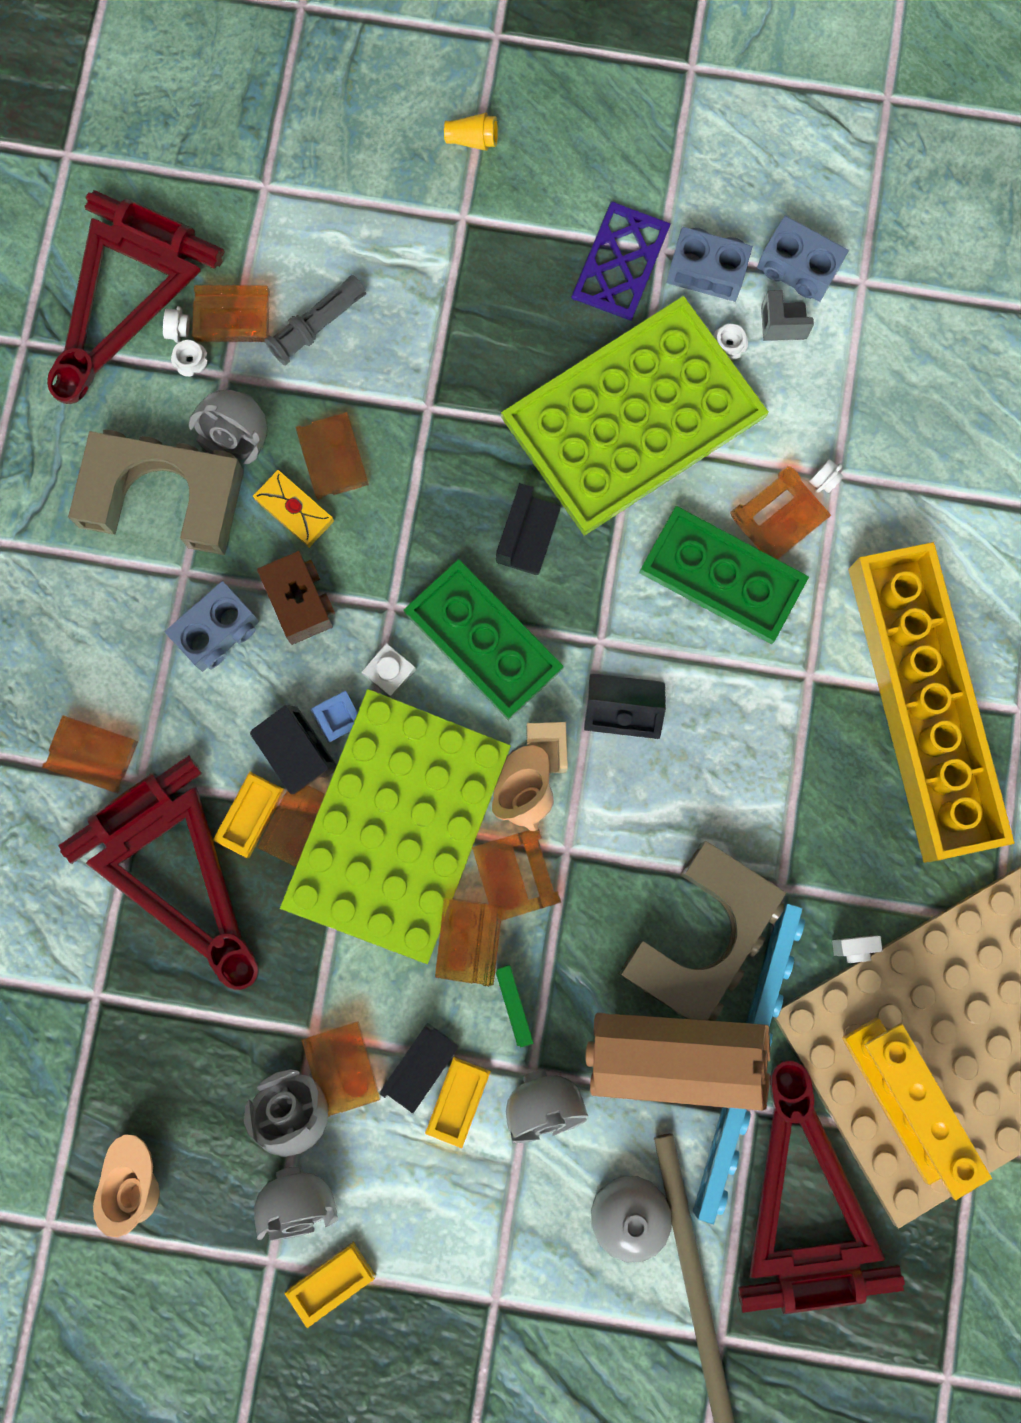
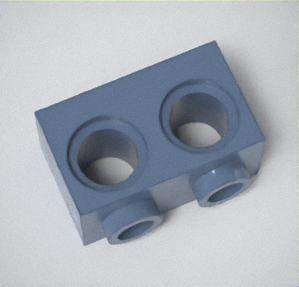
[757,216,849,302]
[666,227,753,302]
[164,581,259,672]

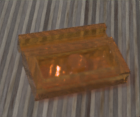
[192,285,270,342]
[295,412,369,500]
[42,715,138,794]
[257,786,325,867]
[435,898,503,987]
[302,1021,381,1117]

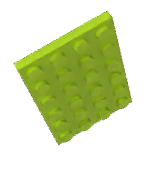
[501,296,769,536]
[280,689,511,965]

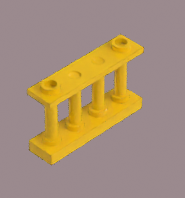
[842,1018,992,1200]

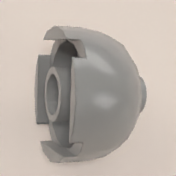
[189,389,268,464]
[244,1069,328,1157]
[506,1070,588,1143]
[254,1167,338,1241]
[591,1176,672,1263]

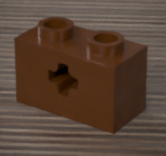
[257,551,335,645]

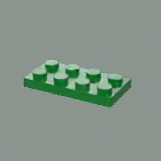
[639,506,809,644]
[404,559,564,721]

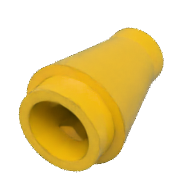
[444,112,498,151]

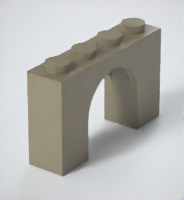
[68,430,244,555]
[618,841,786,1021]

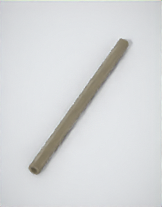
[654,1133,735,1423]

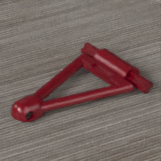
[47,190,225,404]
[58,755,259,990]
[738,1061,905,1314]

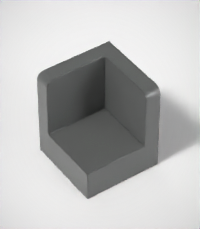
[761,290,814,341]

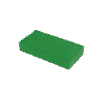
[495,964,534,1048]

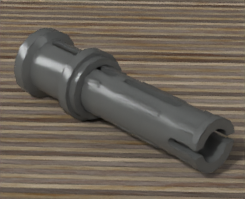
[264,275,366,366]

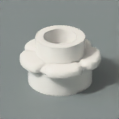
[163,306,190,343]
[713,324,748,360]
[171,340,207,377]
[809,459,843,493]

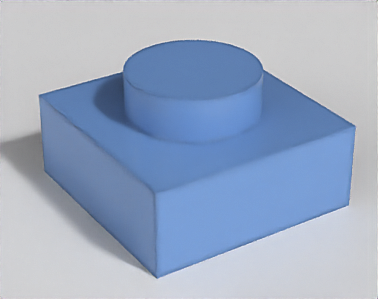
[310,690,358,743]

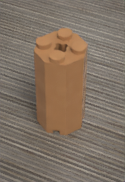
[586,1013,771,1111]

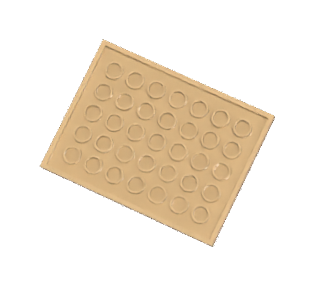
[773,866,1021,1229]

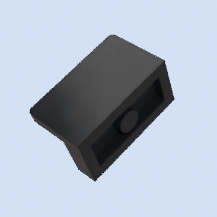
[496,483,560,575]
[584,674,666,739]
[250,705,337,794]
[378,1023,460,1114]

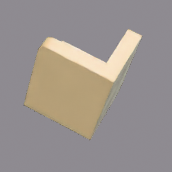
[526,722,568,773]

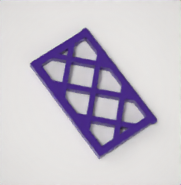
[571,201,671,321]

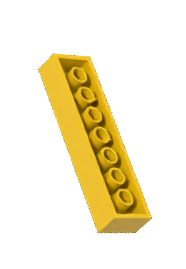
[848,542,1015,863]

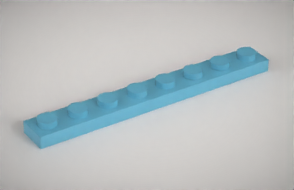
[693,904,805,1225]

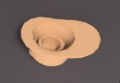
[492,745,554,831]
[93,1134,160,1238]

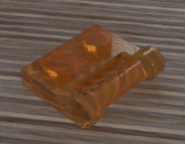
[730,466,831,560]
[472,828,562,923]

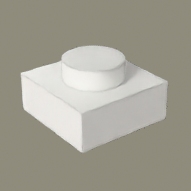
[362,643,416,698]
[832,936,883,963]

